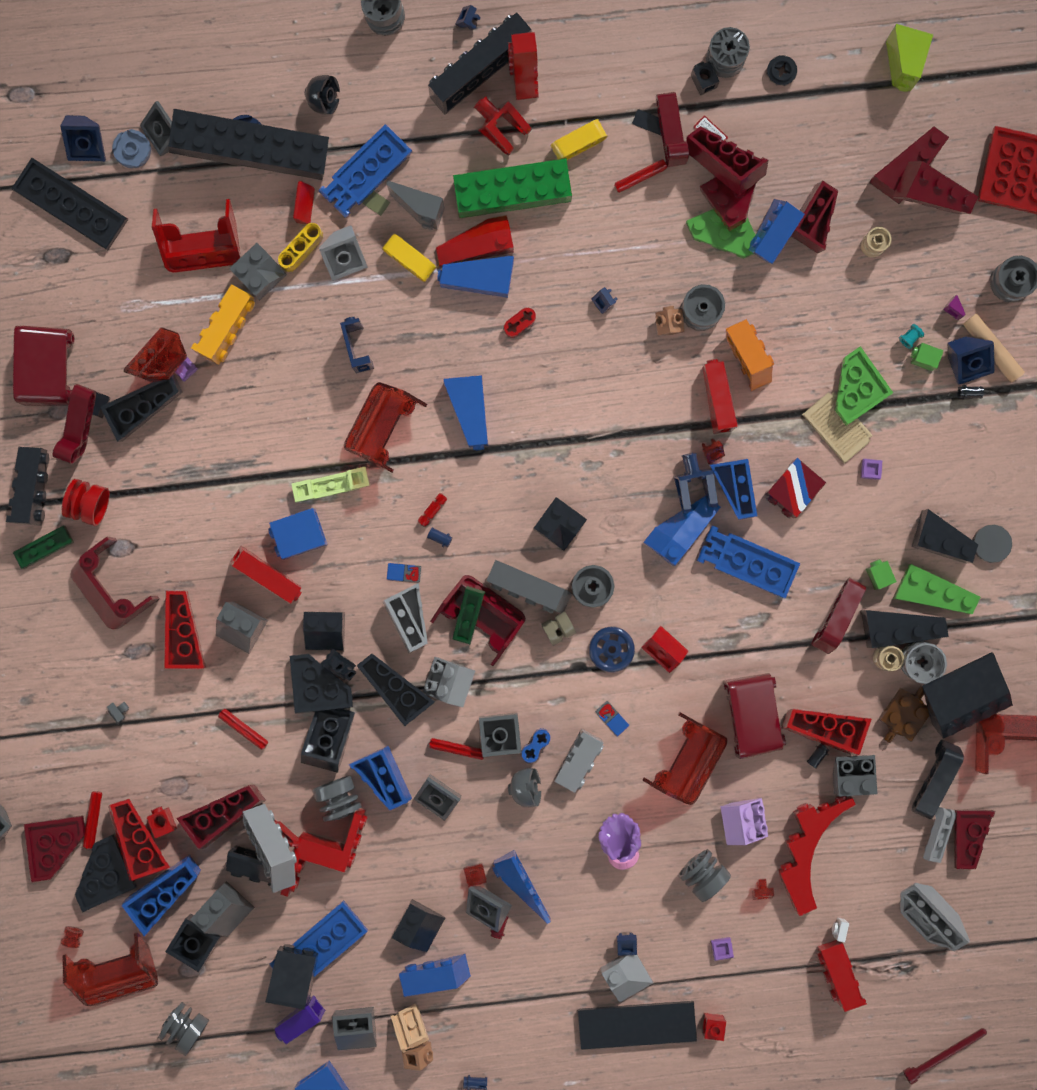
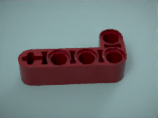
[656,92,689,167]
[52,384,96,464]
[811,577,866,654]

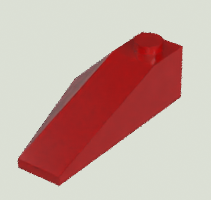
[436,215,514,267]

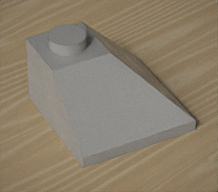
[319,225,368,281]
[601,955,653,1002]

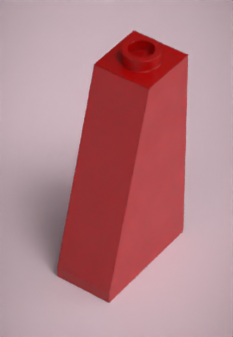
[702,359,738,434]
[230,546,302,604]

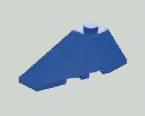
[643,496,721,566]
[492,850,551,924]

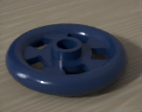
[589,626,635,672]

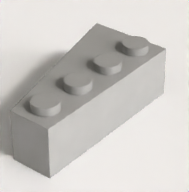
[243,804,297,893]

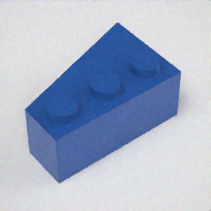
[749,199,805,264]
[399,954,471,997]

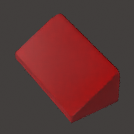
[293,181,315,224]

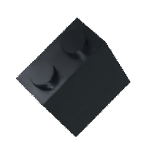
[265,944,319,1010]

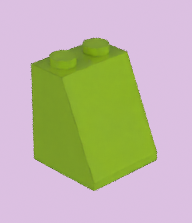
[886,24,933,92]

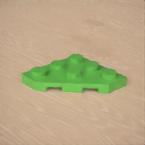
[686,209,756,259]
[835,346,893,426]

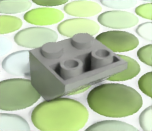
[423,657,475,707]

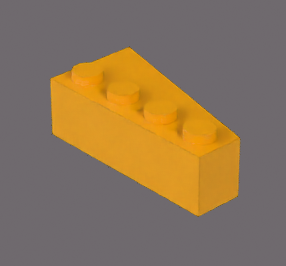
[191,284,255,365]

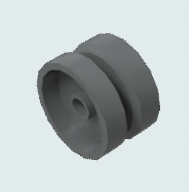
[990,255,1037,303]
[681,284,725,331]
[571,565,615,607]

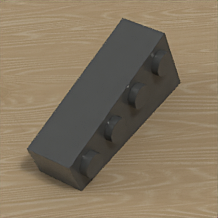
[487,560,572,614]

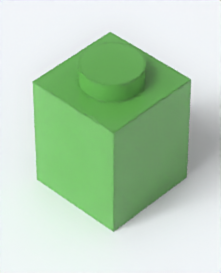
[910,343,944,371]
[866,559,897,590]

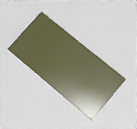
[362,191,390,216]

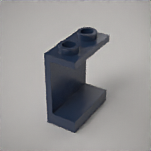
[340,317,374,374]

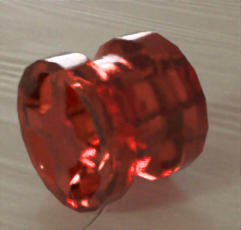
[60,926,84,948]

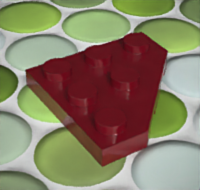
[700,177,756,231]
[24,815,85,882]

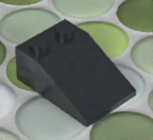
[301,709,355,773]

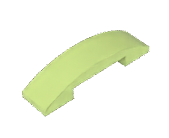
[291,467,370,502]

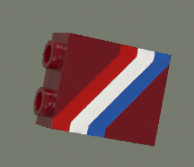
[765,458,827,519]

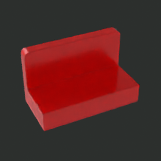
[641,626,689,673]

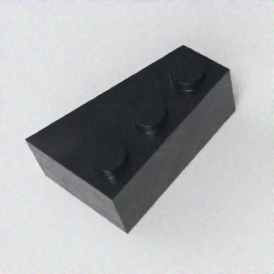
[911,509,979,564]

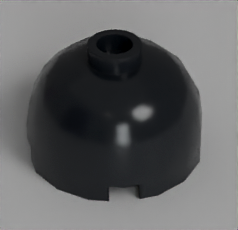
[304,75,340,115]

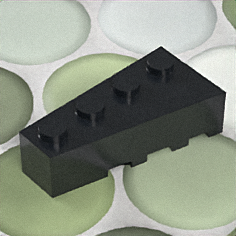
[100,374,183,442]
[6,446,49,526]
[861,610,949,648]
[357,654,435,726]

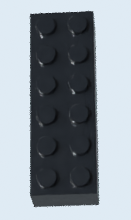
[428,12,532,115]

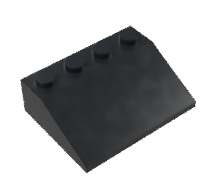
[922,652,1013,739]

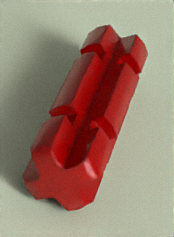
[418,493,447,527]

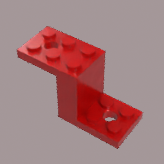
[280,808,368,897]

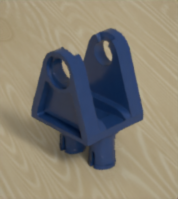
[674,453,718,514]

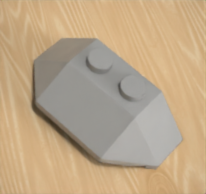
[900,883,970,951]

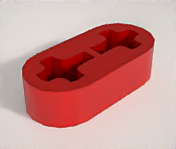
[504,307,536,338]

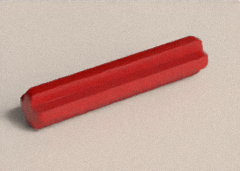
[614,159,667,193]
[218,709,268,750]
[429,738,484,760]
[83,791,102,849]
[274,820,300,848]

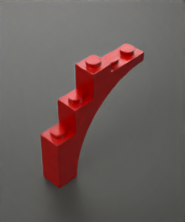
[777,796,856,916]

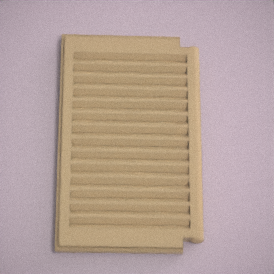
[802,392,872,464]

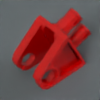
[473,96,532,156]

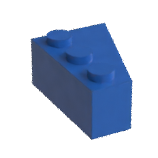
[710,459,758,520]
[349,746,412,810]

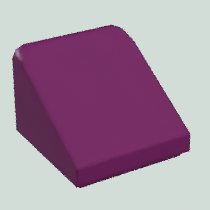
[944,295,966,320]

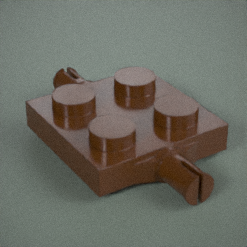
[879,686,930,744]

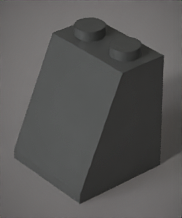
[216,602,268,654]
[190,881,254,937]

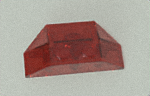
[124,327,187,382]

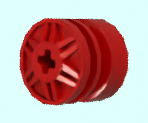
[61,479,110,526]

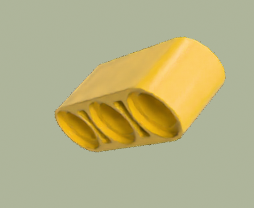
[550,119,608,160]
[278,223,323,272]
[382,234,437,282]

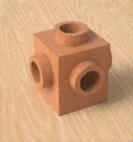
[655,306,685,335]
[402,1041,433,1071]

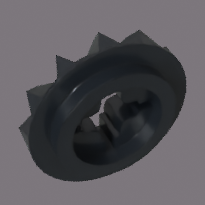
[767,55,797,86]

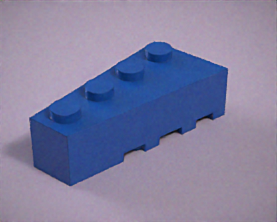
[121,855,201,936]

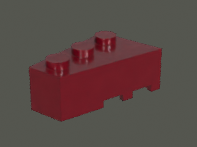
[791,180,838,254]

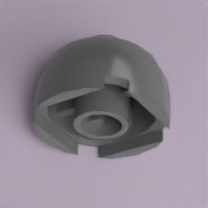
[508,768,541,807]

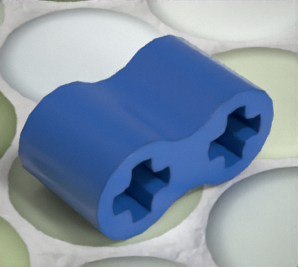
[522,728,550,763]

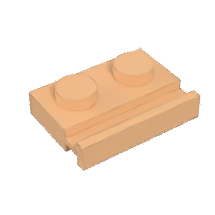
[390,1004,429,1053]

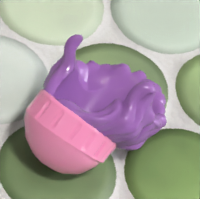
[598,813,641,870]

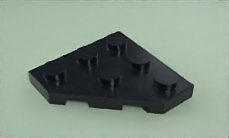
[290,654,353,714]
[75,834,137,913]

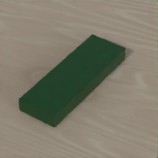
[13,525,74,569]
[452,586,485,645]

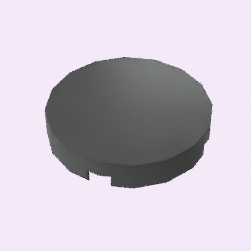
[973,524,1012,563]

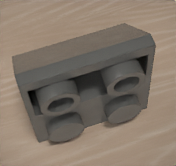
[833,755,878,796]
[332,1007,377,1050]

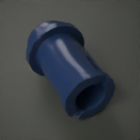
[427,527,453,548]
[463,1075,487,1090]

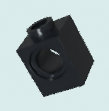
[691,61,720,95]

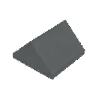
[140,101,172,156]
[413,774,462,821]
[466,886,512,932]

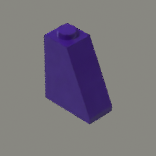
[274,995,325,1044]

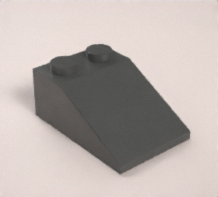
[387,181,445,230]

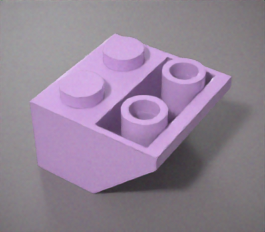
[721,798,768,845]

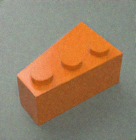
[726,319,774,391]

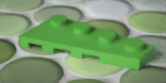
[893,564,981,614]

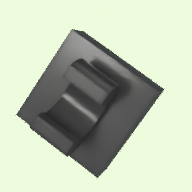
[106,702,129,725]

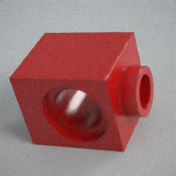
[147,806,177,838]
[702,1013,726,1041]

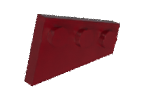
[954,810,996,869]

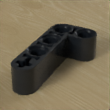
[912,740,964,819]

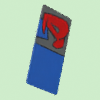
[387,563,421,582]
[595,701,629,736]

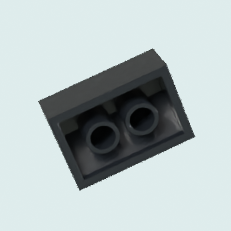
[226,845,271,886]

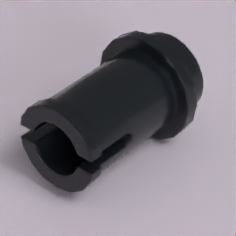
[957,385,984,400]
[806,743,830,769]

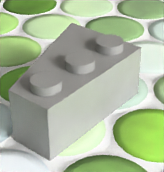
[383,583,428,653]
[554,729,604,793]

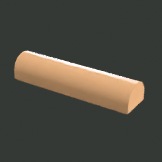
[963,314,1025,383]

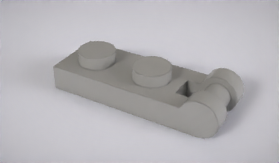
[923,807,956,863]

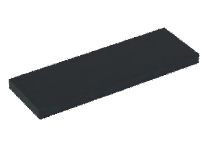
[11,158,128,251]
[578,1001,697,1050]

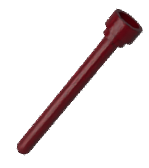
[903,1028,987,1085]

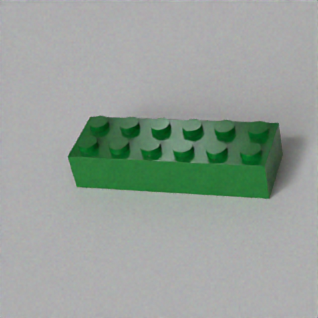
[453,158,572,219]

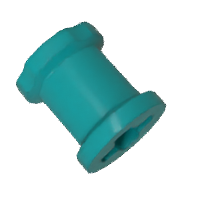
[898,324,925,349]

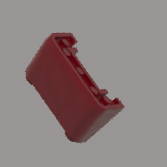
[13,326,75,406]
[723,673,786,759]

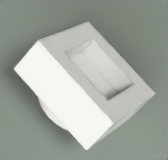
[832,918,849,942]

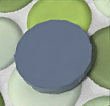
[112,129,151,169]

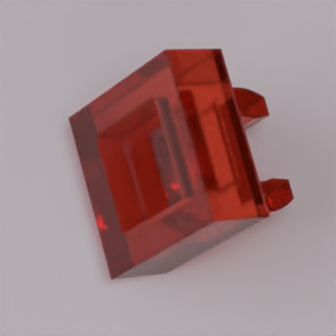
[702,438,725,465]
[463,863,487,887]
[752,879,774,900]

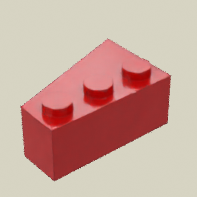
[816,940,867,1012]

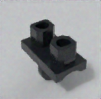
[320,649,356,681]

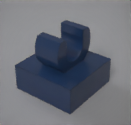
[455,5,480,30]
[591,287,617,314]
[617,933,637,956]

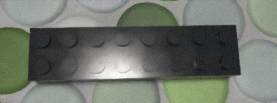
[168,109,329,180]

